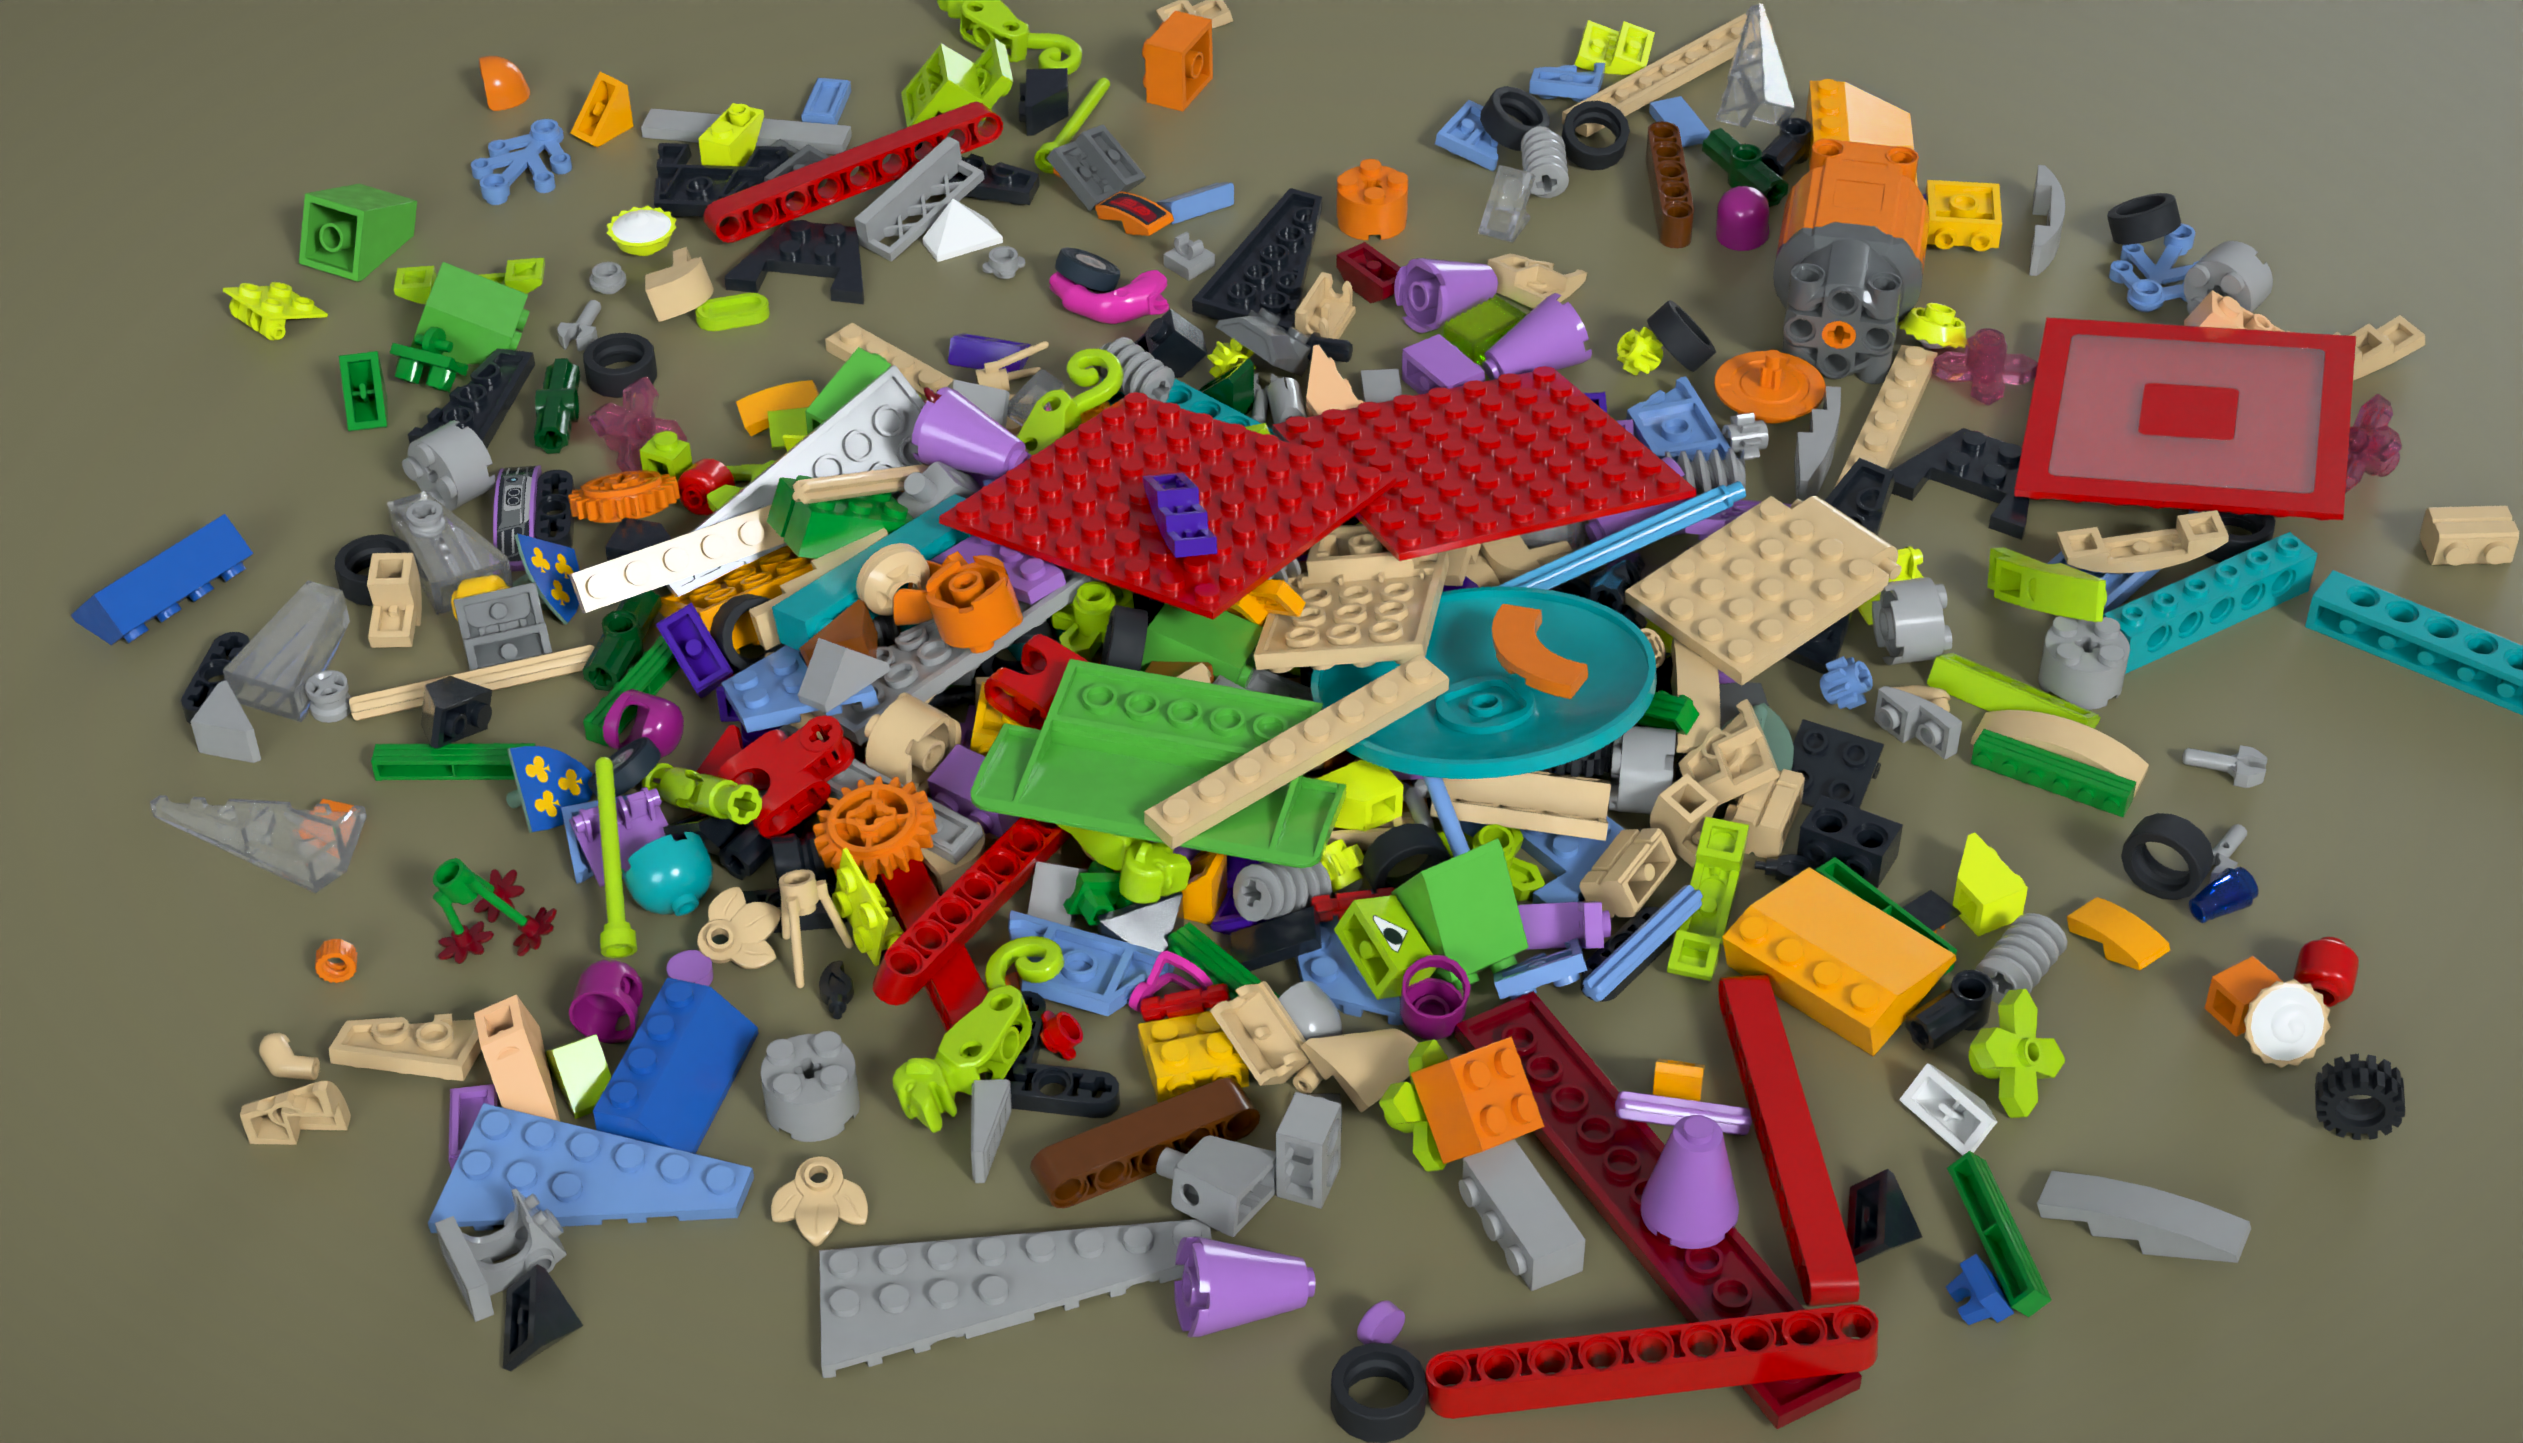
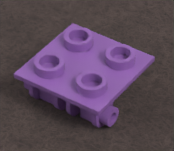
[569,787,676,887]

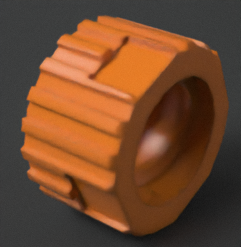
[315,939,357,983]

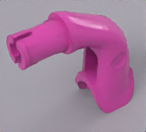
[1049,270,1170,324]

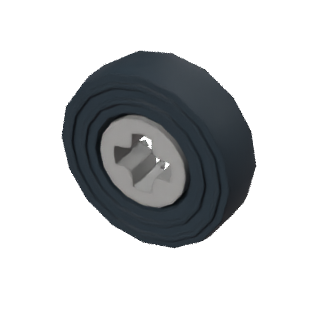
[1055,247,1120,292]
[588,737,661,798]

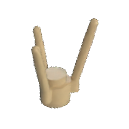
[975,341,1050,405]
[779,869,854,988]

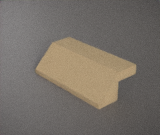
[1430,771,1611,841]

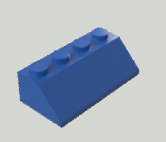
[71,514,254,645]
[593,977,759,1154]

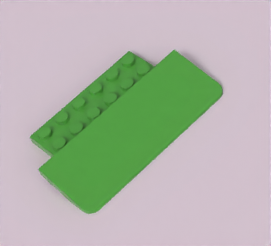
[971,659,1346,868]

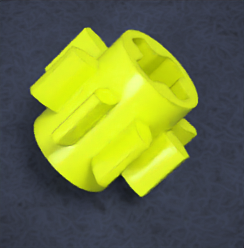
[1617,327,1663,376]
[1207,338,1256,378]
[1320,838,1364,893]

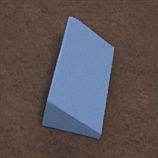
[1155,182,1234,224]

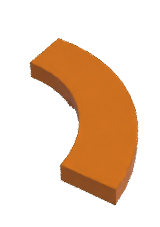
[1492,604,1588,699]

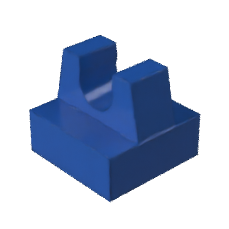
[1945,1254,2014,1325]

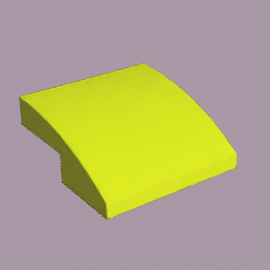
[1574,20,1655,75]

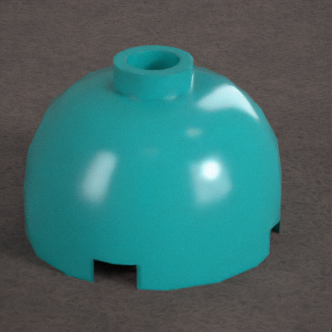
[621,832,713,916]

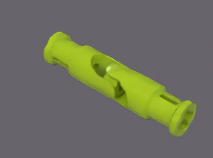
[642,762,762,824]

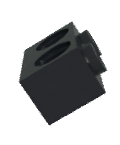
[1797,795,1903,888]

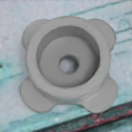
[982,246,1025,279]

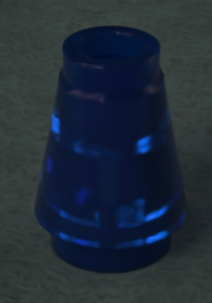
[2189,867,2259,923]

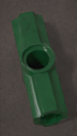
[1702,128,1788,207]
[534,358,581,454]
[583,590,662,691]

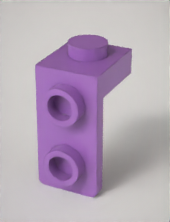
[1518,901,1611,950]

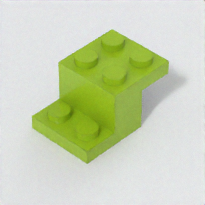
[901,38,1013,127]

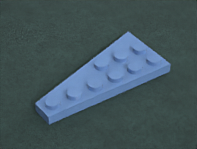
[428,1103,754,1233]

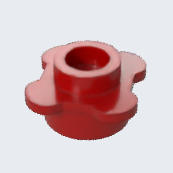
[1040,1010,1083,1061]

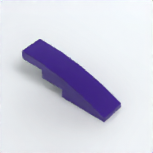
[1143,472,1217,558]

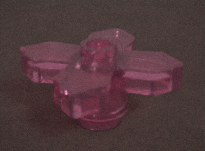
[1932,328,2038,405]
[588,377,687,472]
[2345,394,2402,494]

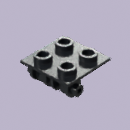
[1791,719,1884,809]

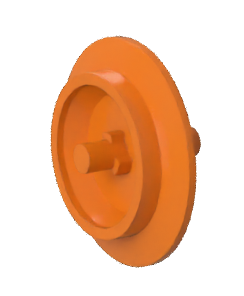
[1714,350,1826,424]

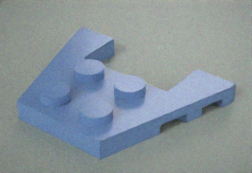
[721,645,879,733]
[1459,816,1625,904]

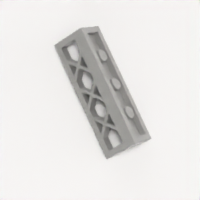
[854,136,985,262]

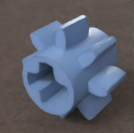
[1820,656,1873,710]

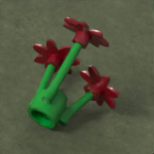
[433,858,557,964]

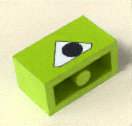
[1334,895,1437,1000]

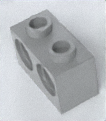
[1276,1092,1341,1209]

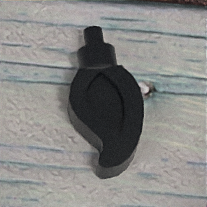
[1754,854,1821,883]
[819,960,854,1019]

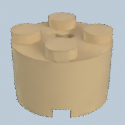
[864,692,962,794]

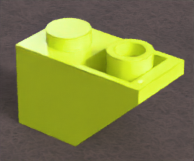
[698,103,764,166]
[1314,759,1403,831]
[1952,833,2028,937]

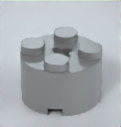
[2184,241,2273,315]
[402,420,495,512]
[1872,577,1952,665]
[2038,616,2130,710]
[1608,726,1676,814]
[761,1031,860,1142]

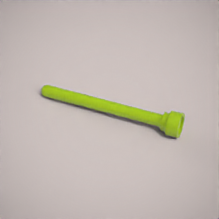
[1034,77,1110,174]
[595,757,637,958]

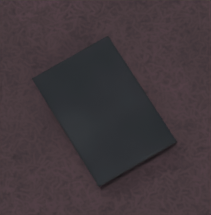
[1902,890,1961,933]

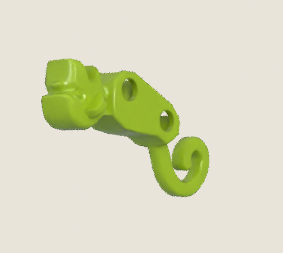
[937,0,1082,75]
[1017,348,1124,455]
[1056,824,1191,904]
[892,936,1065,1133]

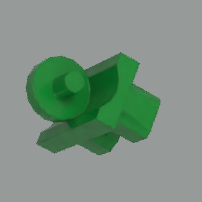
[390,327,469,393]
[1063,860,1135,925]

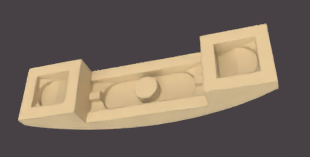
[2057,510,2229,573]
[1971,710,2149,797]

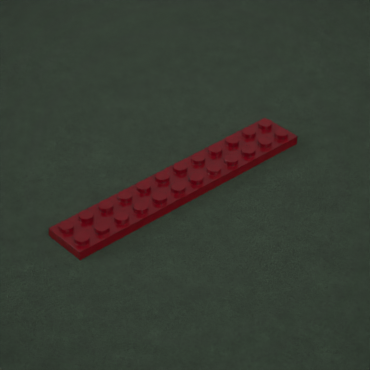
[1455,991,1862,1429]

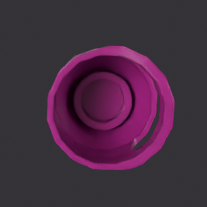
[1716,186,1770,251]
[603,689,684,758]
[1400,955,1471,1040]
[569,959,644,1044]

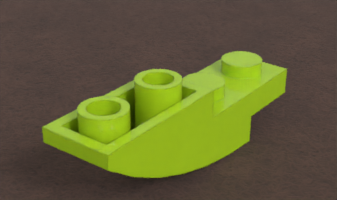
[1987,547,2107,622]

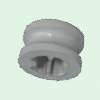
[406,500,446,538]

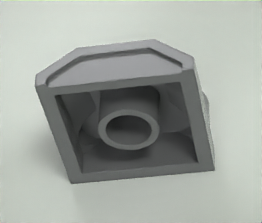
[1215,307,1312,377]

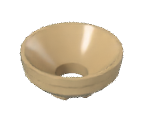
[856,543,930,616]

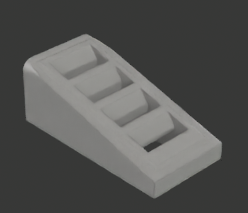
[971,1079,1012,1183]

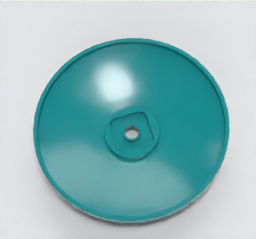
[1311,587,1657,779]

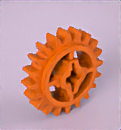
[568,470,680,523]
[813,776,938,884]

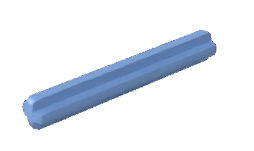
[1582,885,1703,1002]

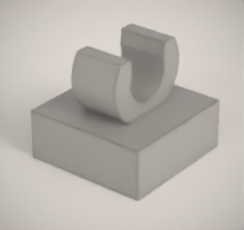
[1163,232,1215,281]

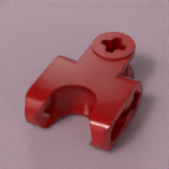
[984,634,1088,730]
[718,715,854,839]

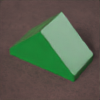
[339,351,388,432]

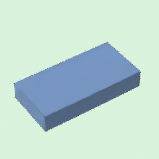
[801,78,851,125]
[1649,96,1710,147]

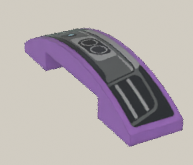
[493,465,542,573]

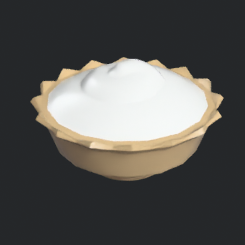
[2244,979,2331,1068]

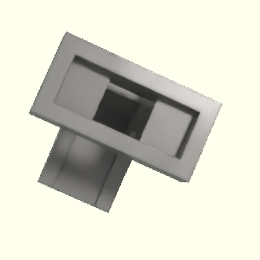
[435,1188,567,1322]

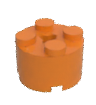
[1336,159,1408,240]
[925,555,1023,654]

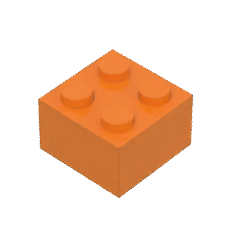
[1142,11,1213,112]
[1411,1036,1544,1164]

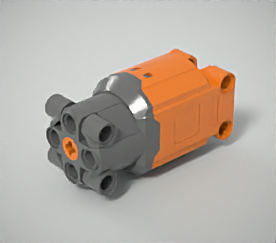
[1773,139,1929,384]

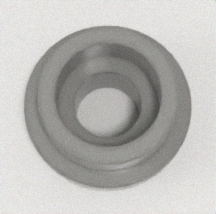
[589,262,627,294]

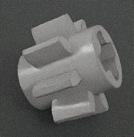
[1722,413,1769,460]

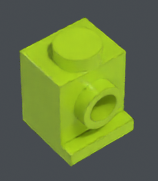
[640,431,693,482]

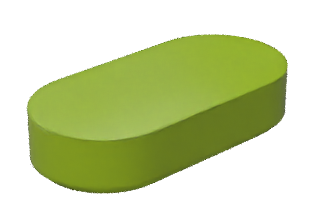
[695,293,770,331]

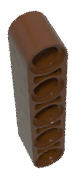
[1646,121,1694,249]
[1030,1077,1260,1209]

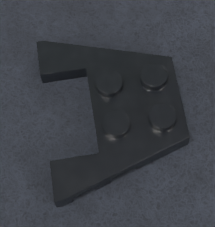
[654,143,789,217]
[724,220,864,304]
[1891,428,2030,540]

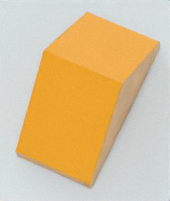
[570,71,634,148]
[1181,852,1227,925]
[1653,1058,1705,1101]

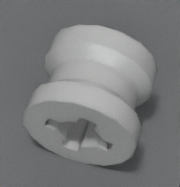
[305,670,351,723]

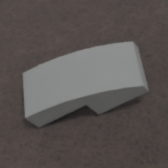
[1874,686,1962,760]

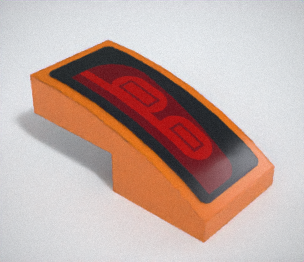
[1095,192,1174,236]

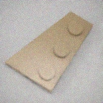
[329,1014,481,1081]

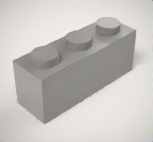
[1459,1139,1586,1291]

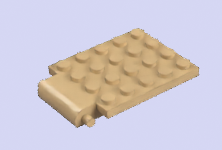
[1625,496,1902,686]
[1254,524,1450,673]

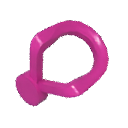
[1129,951,1214,1012]

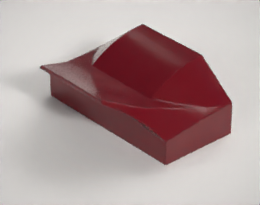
[1336,242,1401,303]

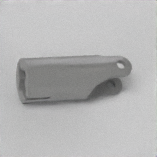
[1267,377,1307,424]

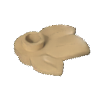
[697,887,781,969]
[771,1156,868,1247]

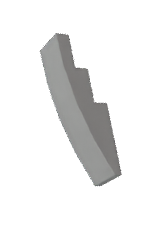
[1794,386,1841,501]
[2037,1171,2251,1263]

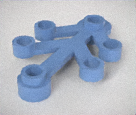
[471,119,572,205]
[2109,223,2198,312]

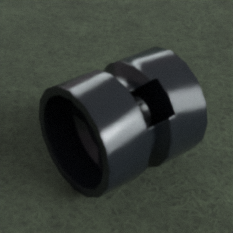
[770,830,837,889]

